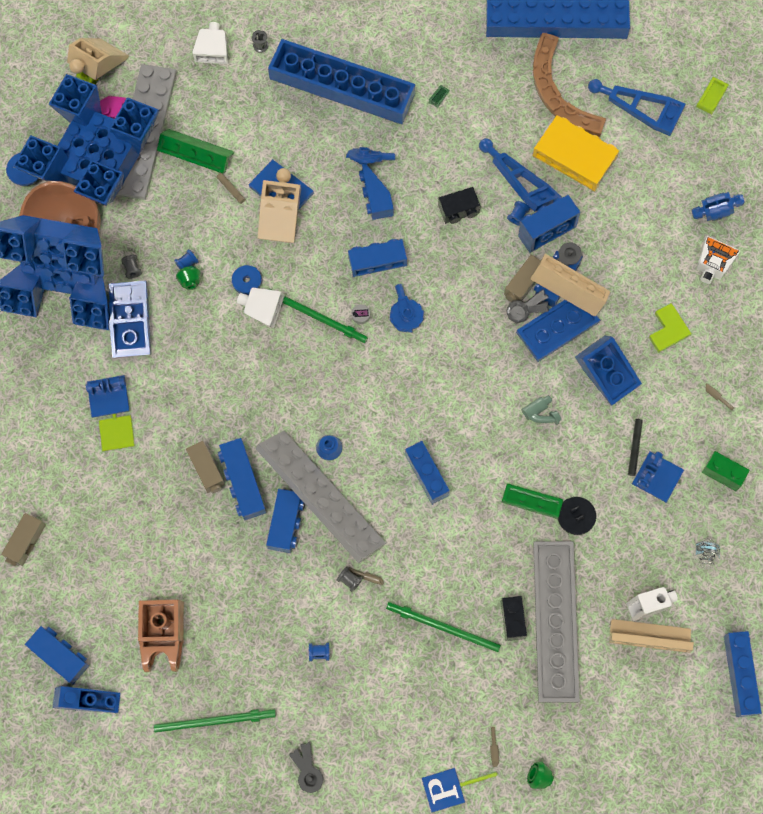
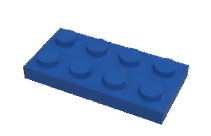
[516,300,600,362]

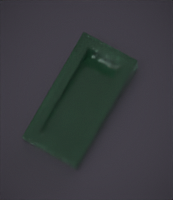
[428,85,450,108]

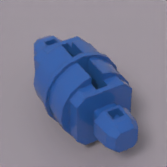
[691,192,745,221]

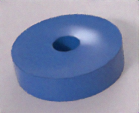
[232,265,262,295]

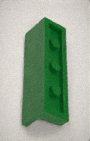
[157,129,234,174]

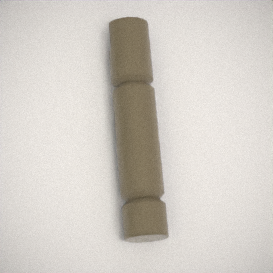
[216,173,246,204]

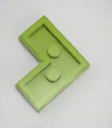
[649,303,692,353]

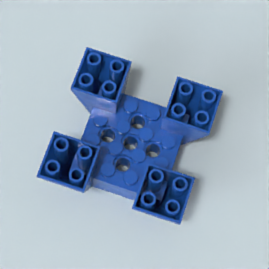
[13,74,159,206]
[0,215,110,331]

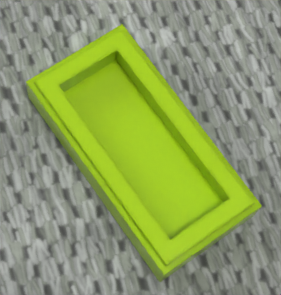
[696,77,729,115]

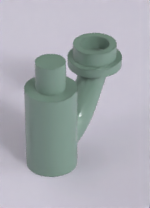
[521,395,562,425]

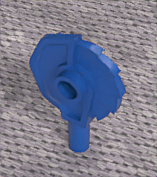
[346,147,395,164]
[390,284,424,333]

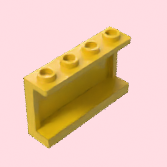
[533,115,620,191]

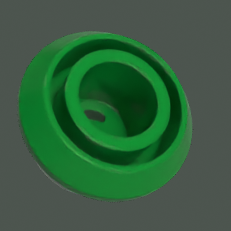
[176,266,201,290]
[527,761,554,789]

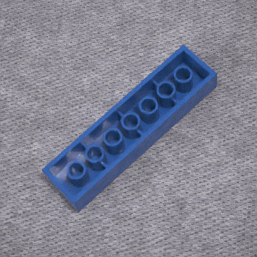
[486,0,630,39]
[268,39,415,125]

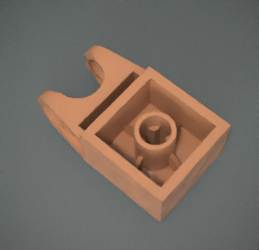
[138,600,184,672]

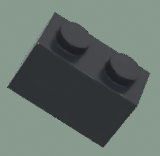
[438,187,481,224]
[501,596,527,641]

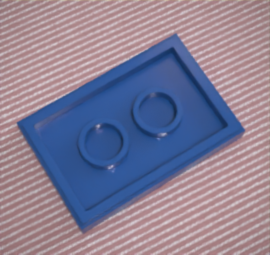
[249,159,314,209]

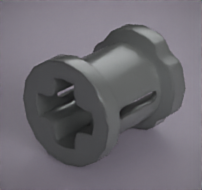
[252,30,269,53]
[121,254,142,279]
[336,567,363,592]

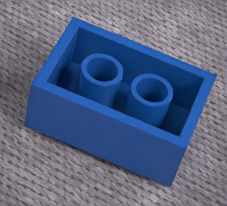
[518,195,580,253]

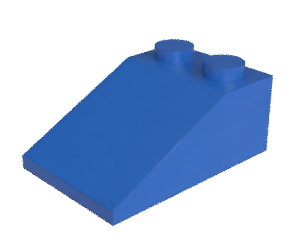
[575,335,642,406]

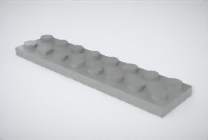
[117,64,177,200]
[256,431,386,563]
[533,541,580,703]

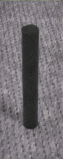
[628,419,643,476]

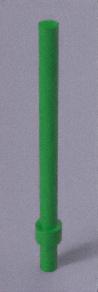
[268,288,368,344]
[386,602,501,652]
[154,709,276,733]

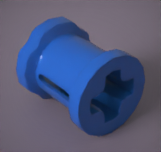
[507,201,530,226]
[174,249,199,269]
[309,643,330,662]

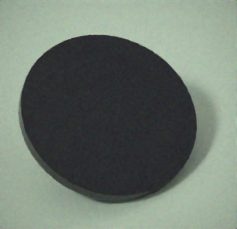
[558,497,597,535]

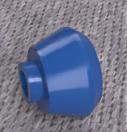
[316,435,342,460]

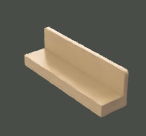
[531,254,610,316]
[609,619,694,653]

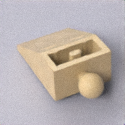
[67,38,129,80]
[258,168,301,243]

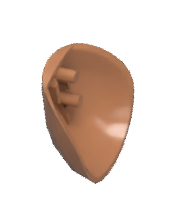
[19,181,100,233]

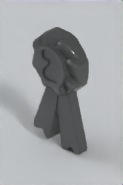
[556,242,582,266]
[506,289,549,323]
[289,742,324,793]

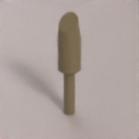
[706,384,734,410]
[349,567,384,585]
[490,727,499,767]

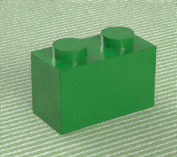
[702,451,750,492]

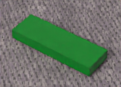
[501,483,564,519]

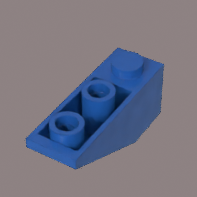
[359,163,394,220]
[52,686,120,713]

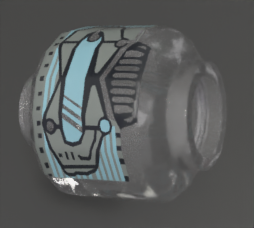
[694,538,720,569]

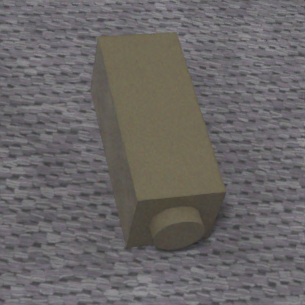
[504,255,541,302]
[186,440,225,493]
[1,513,46,567]

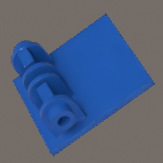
[86,375,130,418]
[632,451,684,503]

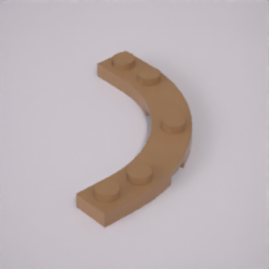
[533,33,606,137]

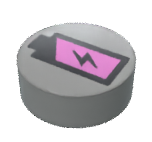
[351,304,370,324]

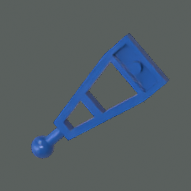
[588,79,686,136]
[479,138,561,212]

